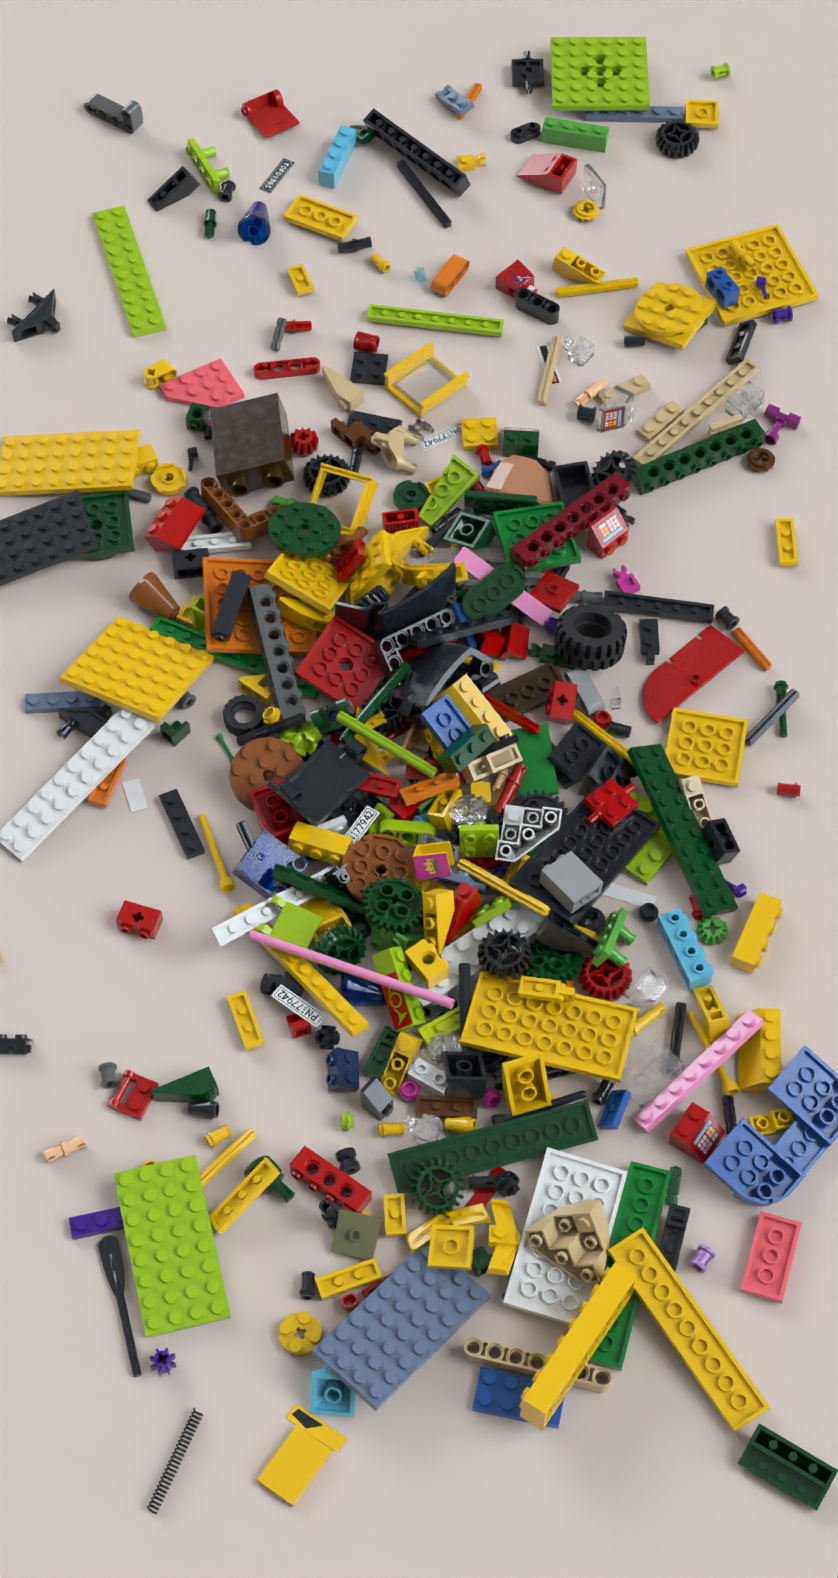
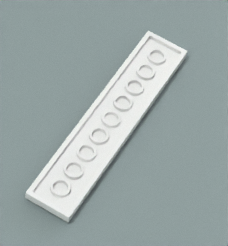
[0,708,155,862]

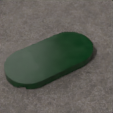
[461,563,526,619]

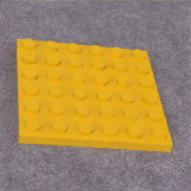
[685,224,819,326]
[60,616,214,723]

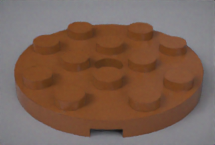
[229,737,304,812]
[341,834,419,903]

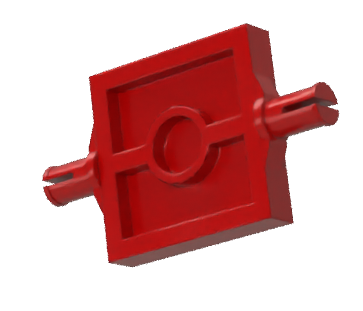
[584,778,639,829]

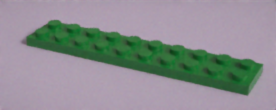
[588,1161,671,1371]

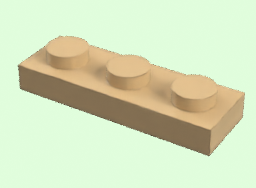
[598,374,651,410]
[636,400,684,443]

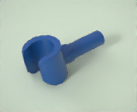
[481,460,501,478]

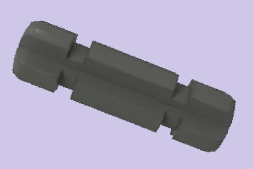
[270,317,287,351]

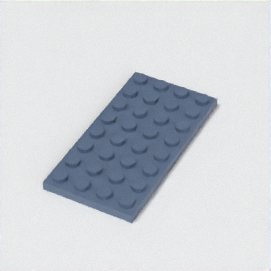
[311,1243,491,1411]

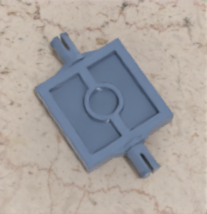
[431,871,487,892]

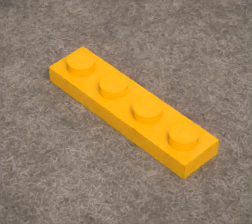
[209,1157,280,1234]

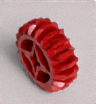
[579,955,633,1002]

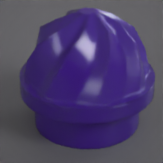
[545,617,558,636]

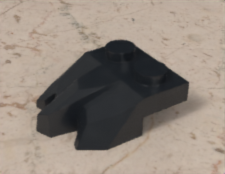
[584,745,638,788]

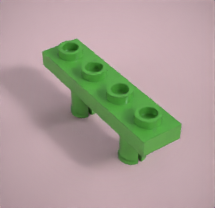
[592,907,637,968]

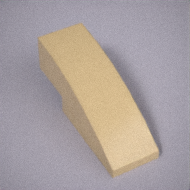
[462,743,523,784]

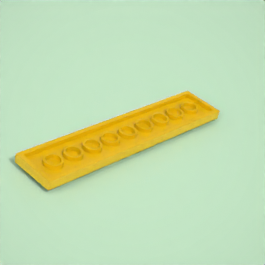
[608,1227,770,1433]

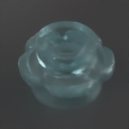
[414,267,426,283]

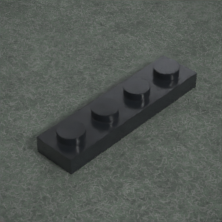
[159,788,205,860]

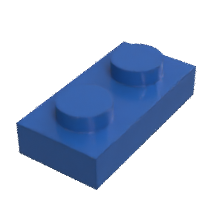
[598,1089,631,1130]

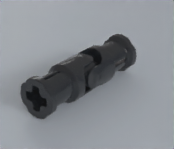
[184,487,224,534]

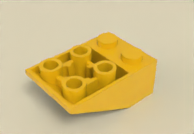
[299,897,352,948]

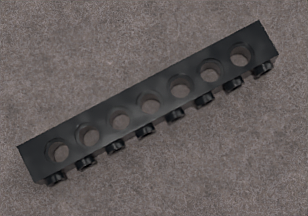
[363,108,471,197]

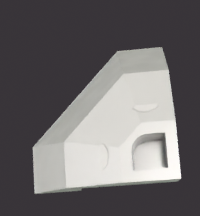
[495,805,562,862]

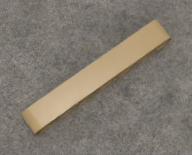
[464,1337,611,1393]

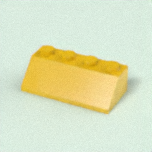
[432,674,513,743]
[737,1008,782,1093]

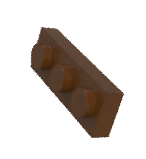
[415,1095,478,1120]

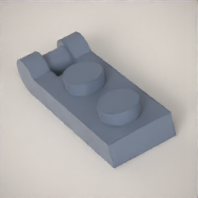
[435,85,474,116]

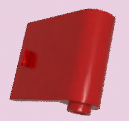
[241,89,299,138]

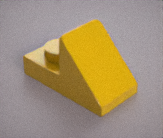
[238,674,272,708]

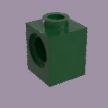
[185,402,210,432]

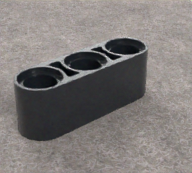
[515,288,560,325]

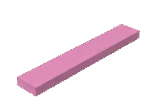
[453,546,553,627]

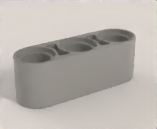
[564,667,605,717]

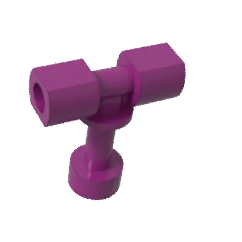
[764,404,801,445]

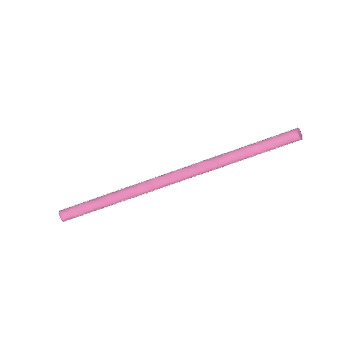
[248,930,455,1009]

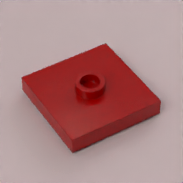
[530,571,579,614]

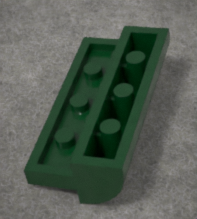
[738,1423,838,1511]

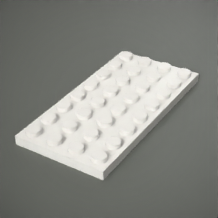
[502,1147,628,1325]

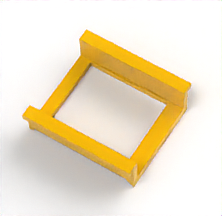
[309,463,378,535]

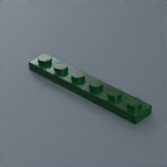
[271,863,385,920]

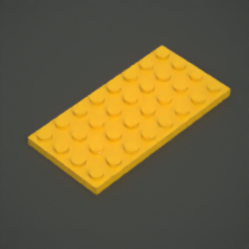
[0,429,141,496]
[460,971,638,1083]

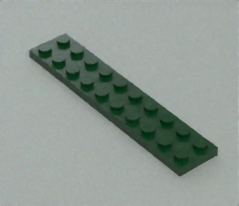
[627,744,738,917]
[387,1100,598,1194]

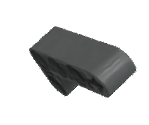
[84,93,143,134]

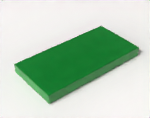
[511,723,559,798]

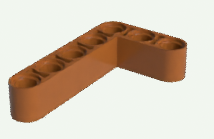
[201,477,281,542]

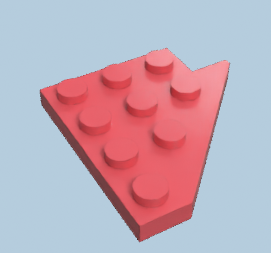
[159,358,245,410]

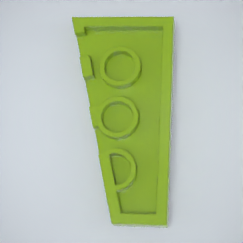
[419,454,480,527]

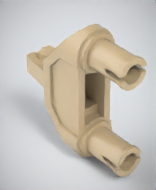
[371,425,419,474]

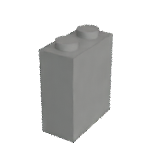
[539,851,603,914]

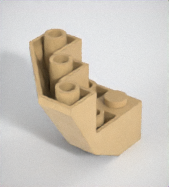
[524,1199,610,1284]

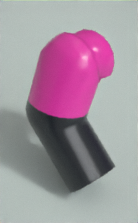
[204,419,212,440]

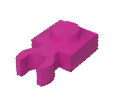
[612,565,641,594]

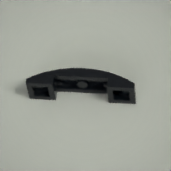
[659,1203,691,1272]

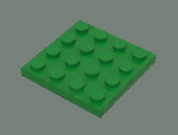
[492,501,581,572]

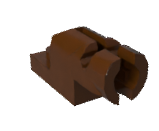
[330,417,381,455]

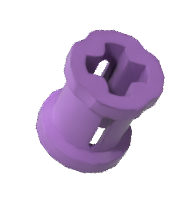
[689,1245,716,1274]

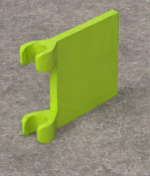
[257,895,323,949]

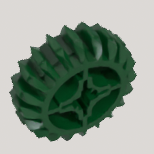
[313,923,367,976]
[408,1158,465,1216]

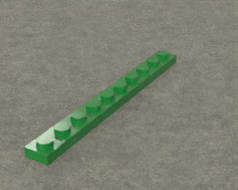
[150,616,319,700]

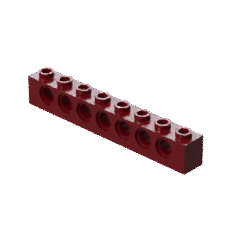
[510,472,631,572]

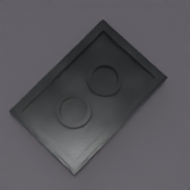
[547,721,606,783]

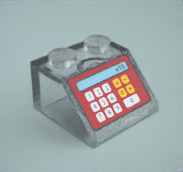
[597,385,635,433]

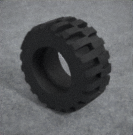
[554,603,628,671]

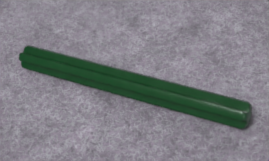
[339,662,411,744]

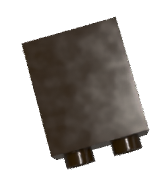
[210,393,295,497]

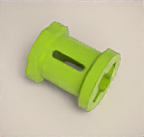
[710,62,730,80]

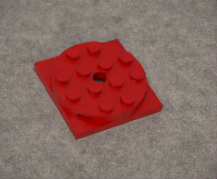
[295,614,392,713]

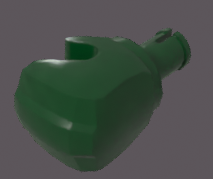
[244,1156,296,1203]

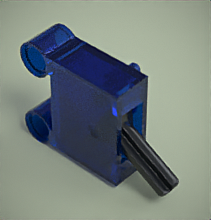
[232,820,309,900]

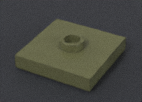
[331,1209,382,1260]

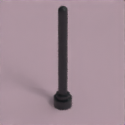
[491,1090,587,1125]

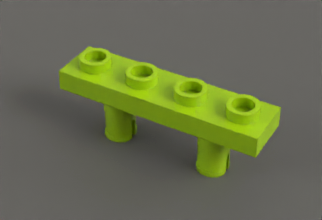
[185,138,230,194]

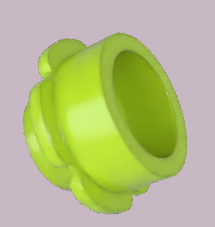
[340,1111,354,1131]

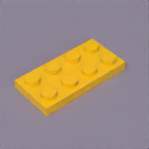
[283,194,358,242]

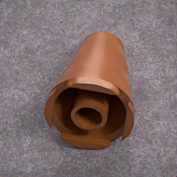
[129,572,180,621]

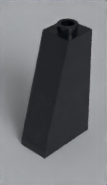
[211,570,251,642]

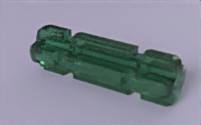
[665,1166,682,1206]

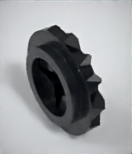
[576,907,606,935]

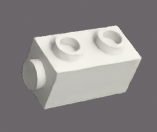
[407,1057,452,1096]

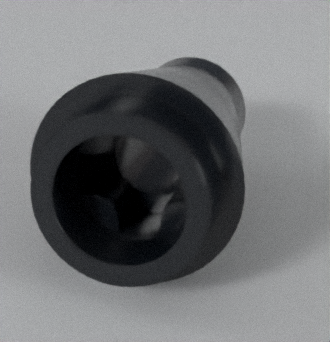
[188,1099,219,1120]

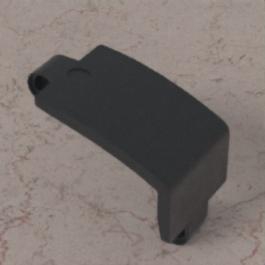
[393,642,494,723]
[266,736,370,827]

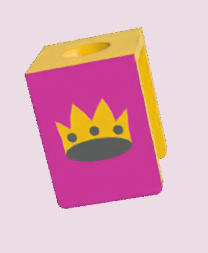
[413,841,455,879]

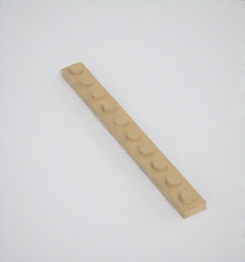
[633,358,760,466]

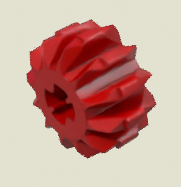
[290,427,319,457]

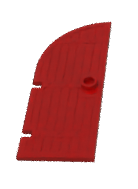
[642,625,745,724]

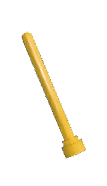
[198,813,236,893]
[688,1011,740,1096]

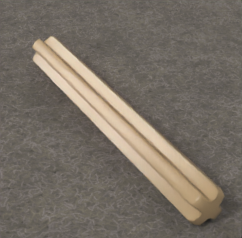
[537,336,562,405]

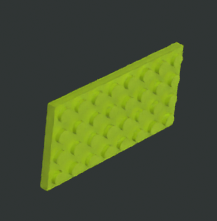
[113,1154,231,1338]

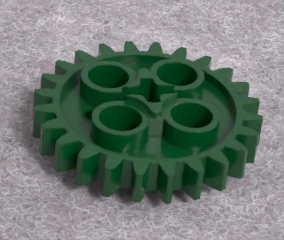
[361,875,423,934]
[522,939,583,984]

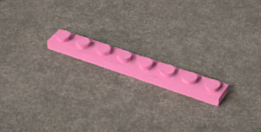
[633,1010,764,1133]

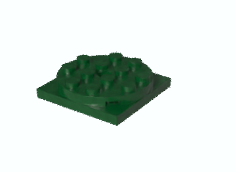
[68,490,135,561]

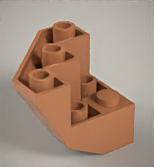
[485,455,556,505]

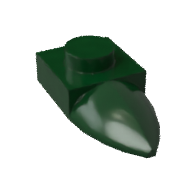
[350,125,376,145]

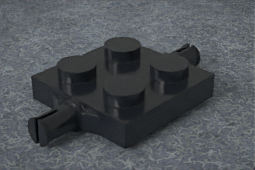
[511,51,544,94]

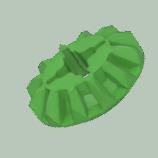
[696,915,728,945]

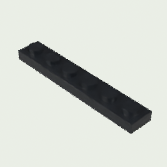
[603,590,714,624]
[409,610,516,649]

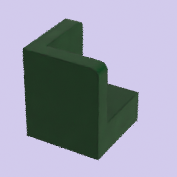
[160,720,191,746]
[471,1246,493,1278]

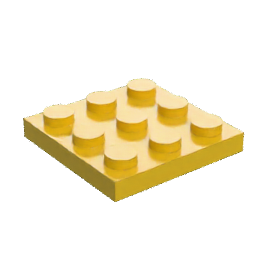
[349,529,392,601]

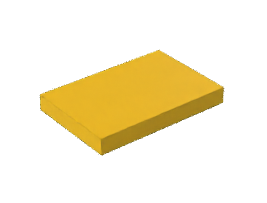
[257,1425,332,1507]

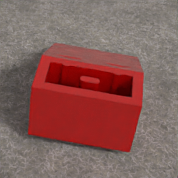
[518,153,577,194]

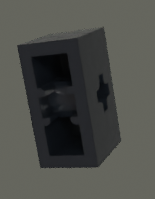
[172,548,209,580]
[701,818,740,865]

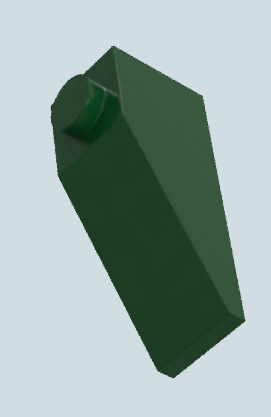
[152,1066,219,1103]

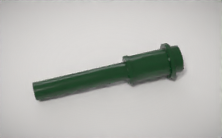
[773,680,788,738]

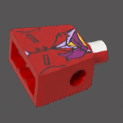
[495,259,537,298]

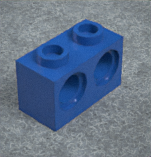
[705,267,740,309]

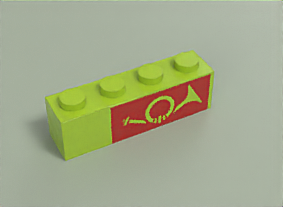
[372,946,426,1033]

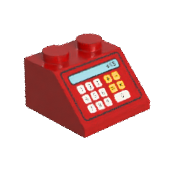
[587,505,629,559]
[668,1102,726,1164]

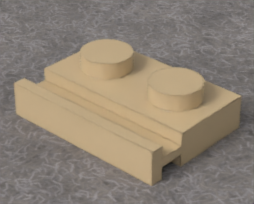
[707,413,744,438]

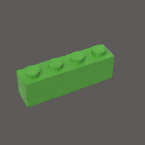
[542,117,609,153]

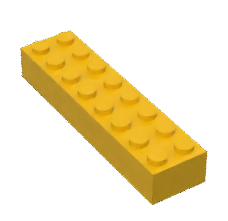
[519,1262,638,1431]

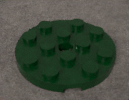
[268,501,341,559]

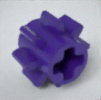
[150,1348,177,1376]

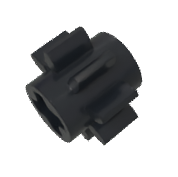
[435,829,458,851]
[315,1025,340,1050]
[494,1171,520,1197]

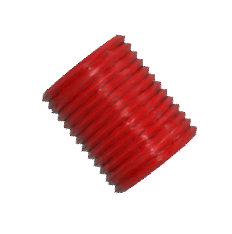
[353,331,380,353]

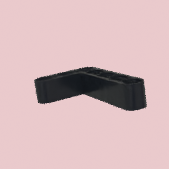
[372,609,455,691]

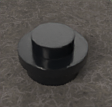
[639,903,659,922]

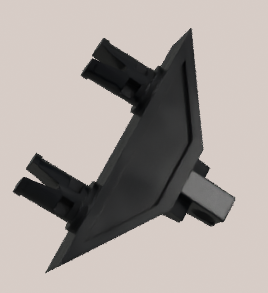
[7,289,61,343]
[56,704,112,740]

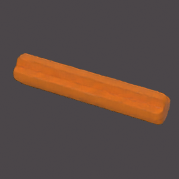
[455,82,482,119]
[732,627,772,671]

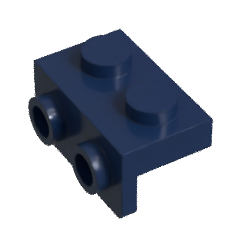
[326,1047,359,1092]

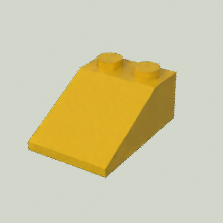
[502,1052,552,1116]

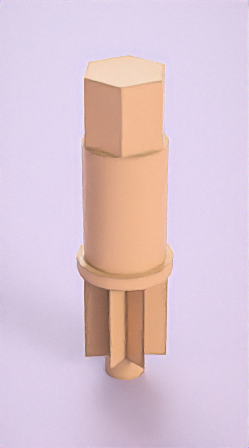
[574,378,608,407]

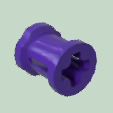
[772,306,793,324]

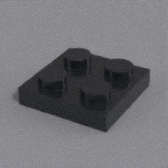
[350,352,388,386]

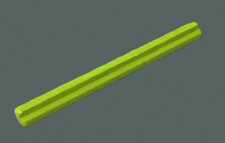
[336,711,438,778]

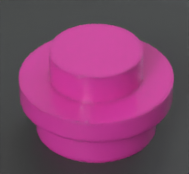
[399,1081,419,1101]

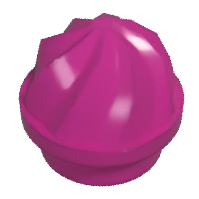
[481,1087,501,1108]

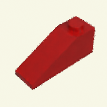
[444,881,483,946]

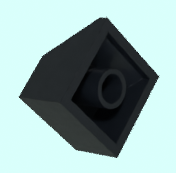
[441,1051,488,1098]

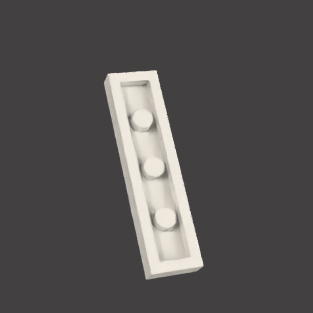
[181,532,252,553]

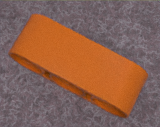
[430,254,470,297]

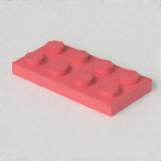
[740,1211,802,1304]

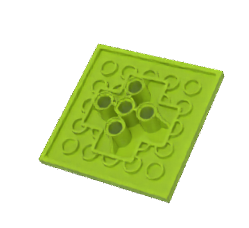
[550,37,650,111]

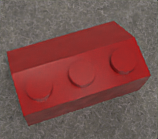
[143,497,206,552]

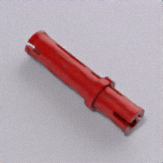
[494,762,527,818]

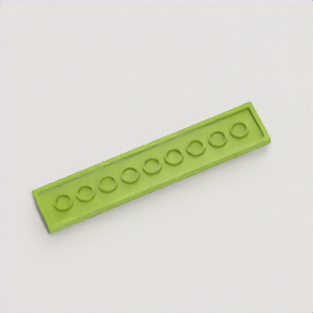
[92,205,166,338]

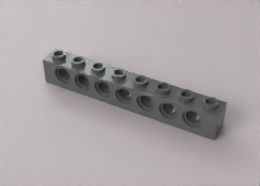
[247,584,306,721]

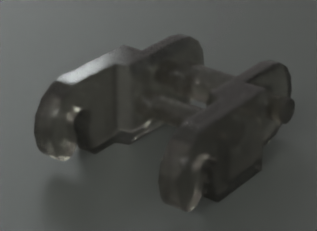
[408,419,434,441]

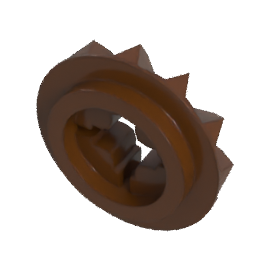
[746,448,775,473]

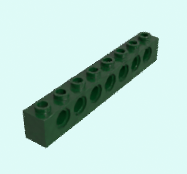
[632,419,766,495]

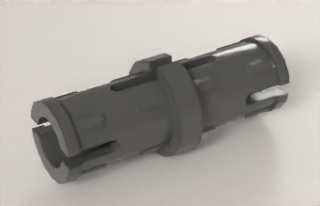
[569,590,603,604]

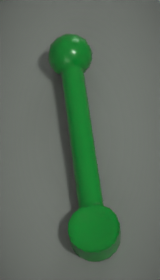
[216,733,234,764]

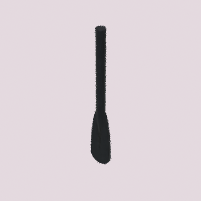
[98,1235,142,1377]

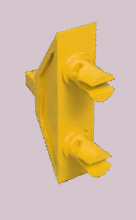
[377,526,433,579]
[402,562,468,588]
[354,706,396,777]

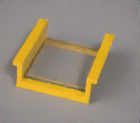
[384,342,470,419]

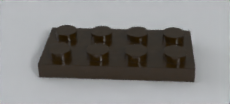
[486,661,565,723]

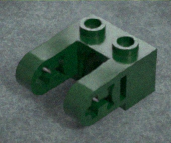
[309,697,356,737]

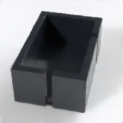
[551,461,594,508]

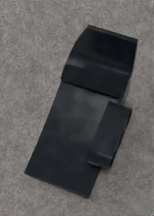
[335,562,456,641]

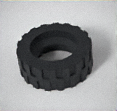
[223,695,264,736]

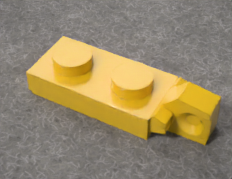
[518,976,575,1002]

